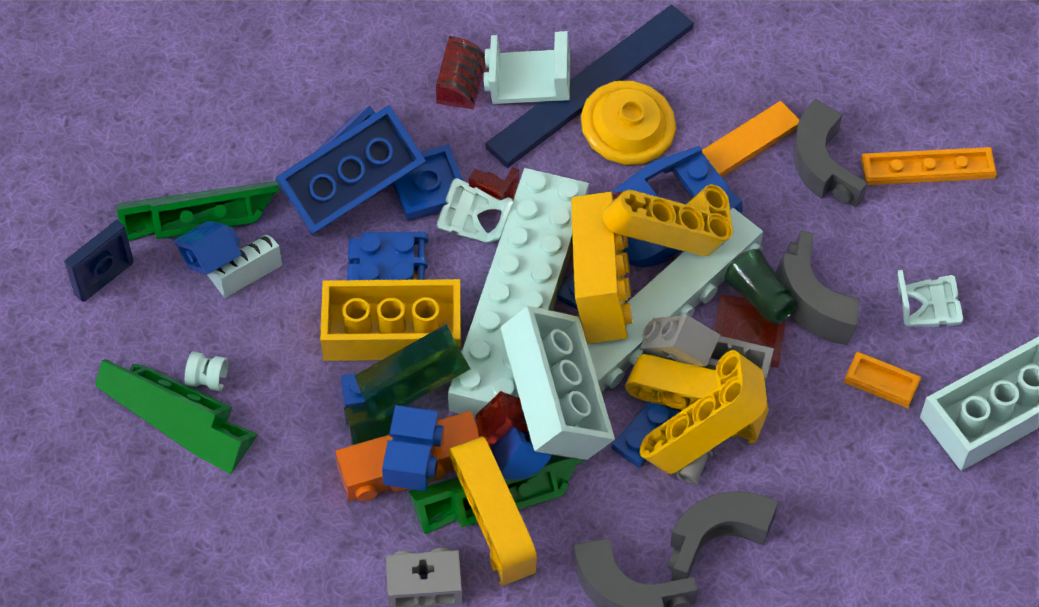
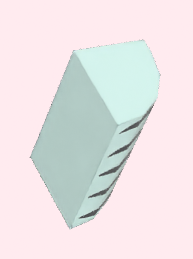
[207,235,282,298]

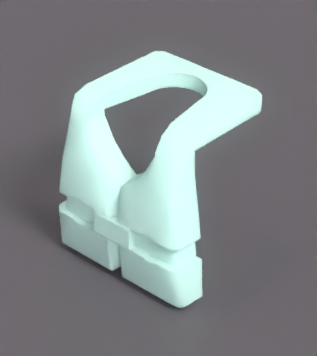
[436,178,513,243]
[897,270,963,327]

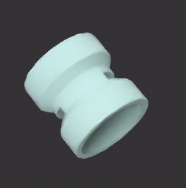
[185,352,228,392]

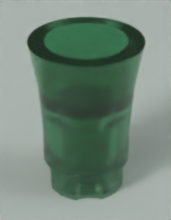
[724,249,798,325]

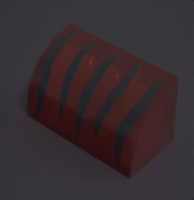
[436,36,485,110]

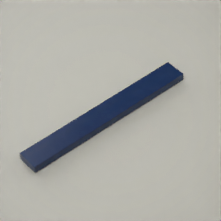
[485,4,694,168]

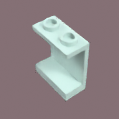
[484,31,570,104]

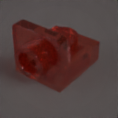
[469,167,519,200]
[475,391,529,447]

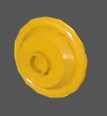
[581,81,676,165]

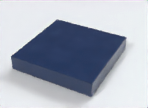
[64,220,134,302]

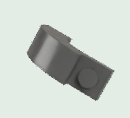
[793,98,868,207]
[775,230,860,345]
[668,491,779,581]
[573,538,698,607]

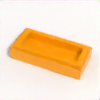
[844,351,922,408]

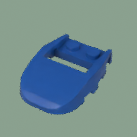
[612,146,743,267]

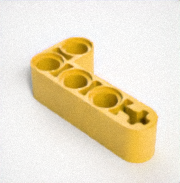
[602,184,733,256]
[639,350,767,474]
[625,354,769,444]
[449,436,537,587]

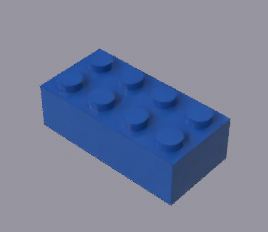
[275,105,426,235]

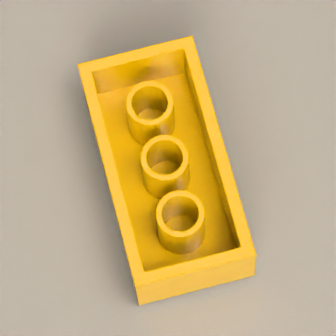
[571,191,633,344]
[320,279,461,361]

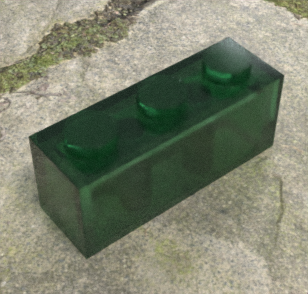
[354,324,471,421]

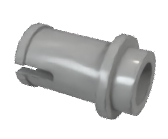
[676,449,713,485]

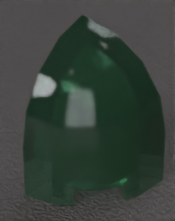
[344,403,395,446]

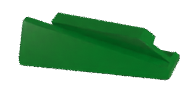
[116,181,279,241]
[95,359,258,475]
[408,454,584,534]

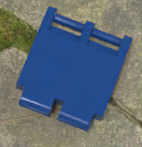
[347,231,428,280]

